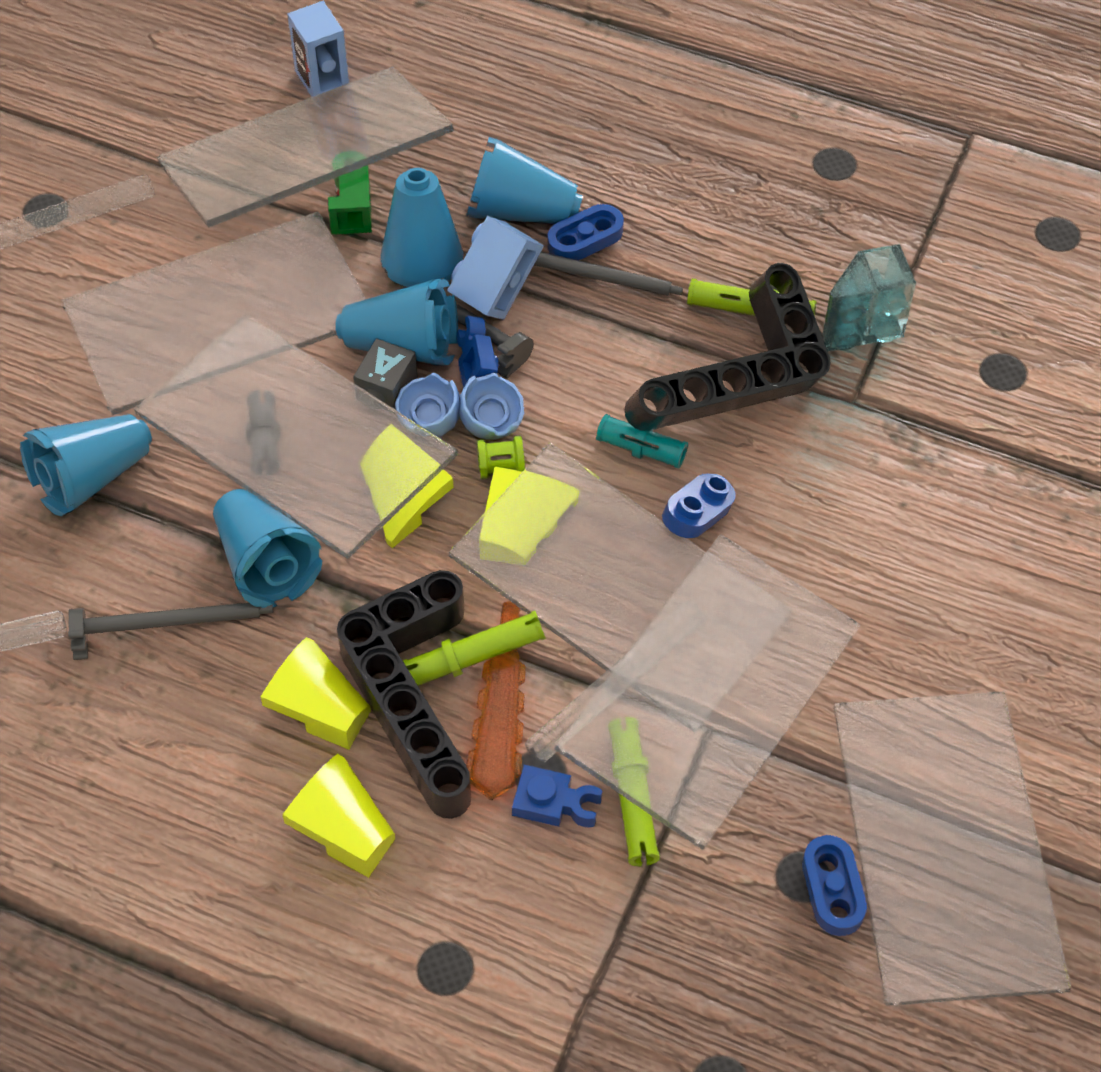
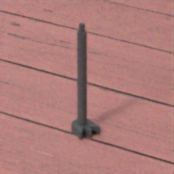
[534,252,683,296]
[385,269,534,379]
[68,602,273,660]

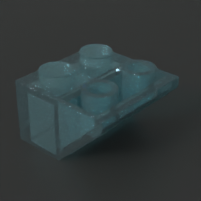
[822,244,916,351]

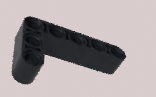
[624,263,831,431]
[337,570,471,819]

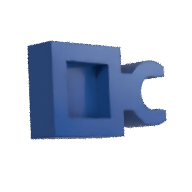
[456,315,499,389]
[512,765,603,827]

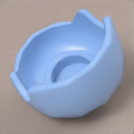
[395,373,460,439]
[459,373,524,440]

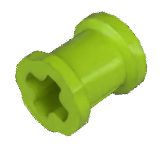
[477,436,525,480]

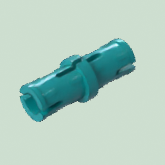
[596,414,688,469]

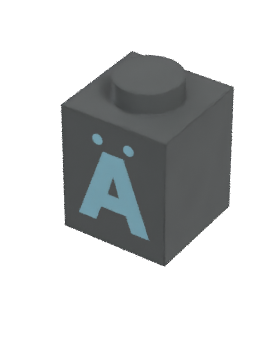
[353,338,418,417]

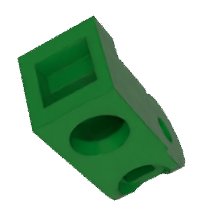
[328,155,372,235]

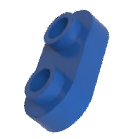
[547,204,624,260]
[662,473,736,538]
[802,835,867,936]

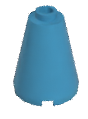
[466,136,583,224]
[380,168,464,287]
[336,279,458,366]
[20,414,152,516]
[213,489,323,608]

